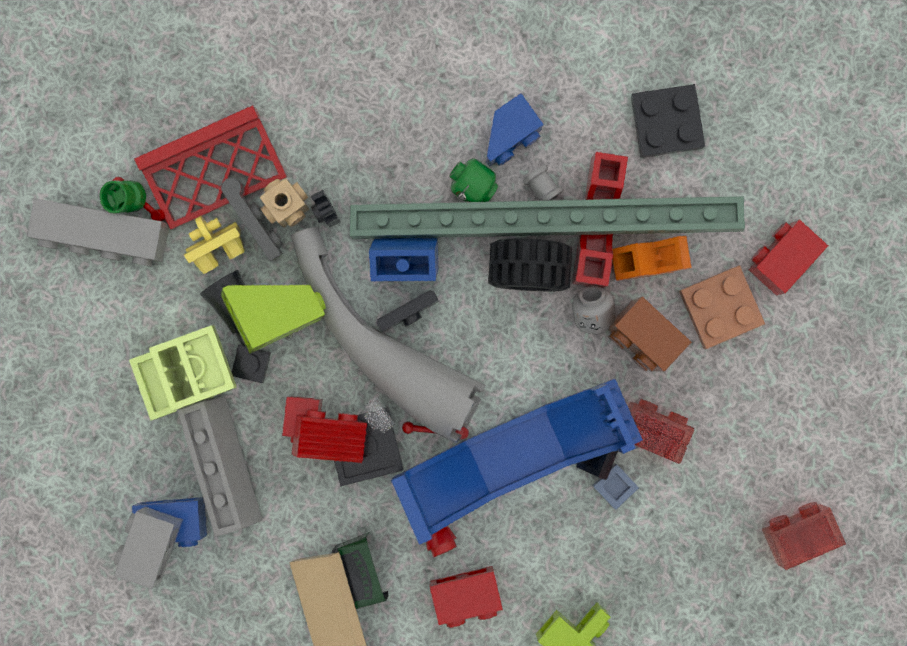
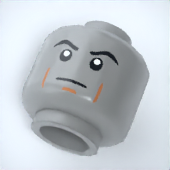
[572,286,616,334]

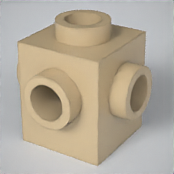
[260,178,309,228]

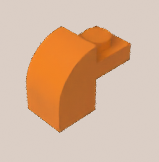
[612,236,692,281]

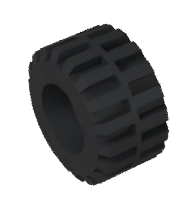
[488,238,572,292]

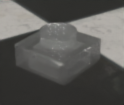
[364,397,395,434]

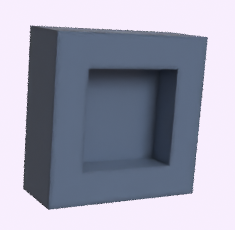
[592,463,639,510]

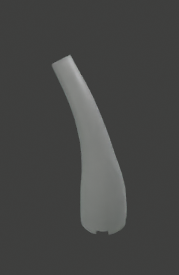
[291,227,486,443]

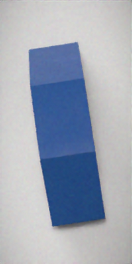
[391,379,643,545]

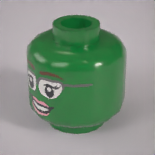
[449,158,498,202]

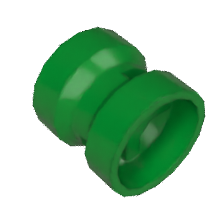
[99,180,146,214]

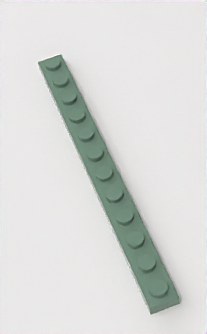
[350,196,745,239]

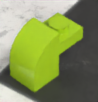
[536,602,611,646]

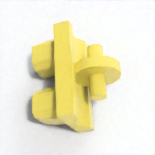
[184,216,245,274]

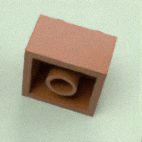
[608,296,692,372]

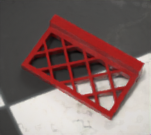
[134,105,287,230]

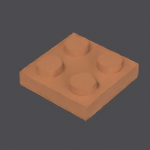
[679,265,765,349]

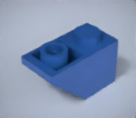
[486,93,544,167]

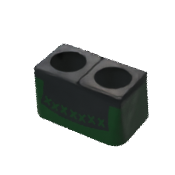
[332,532,389,609]

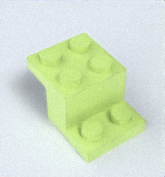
[129,325,237,421]

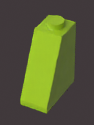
[221,285,326,354]

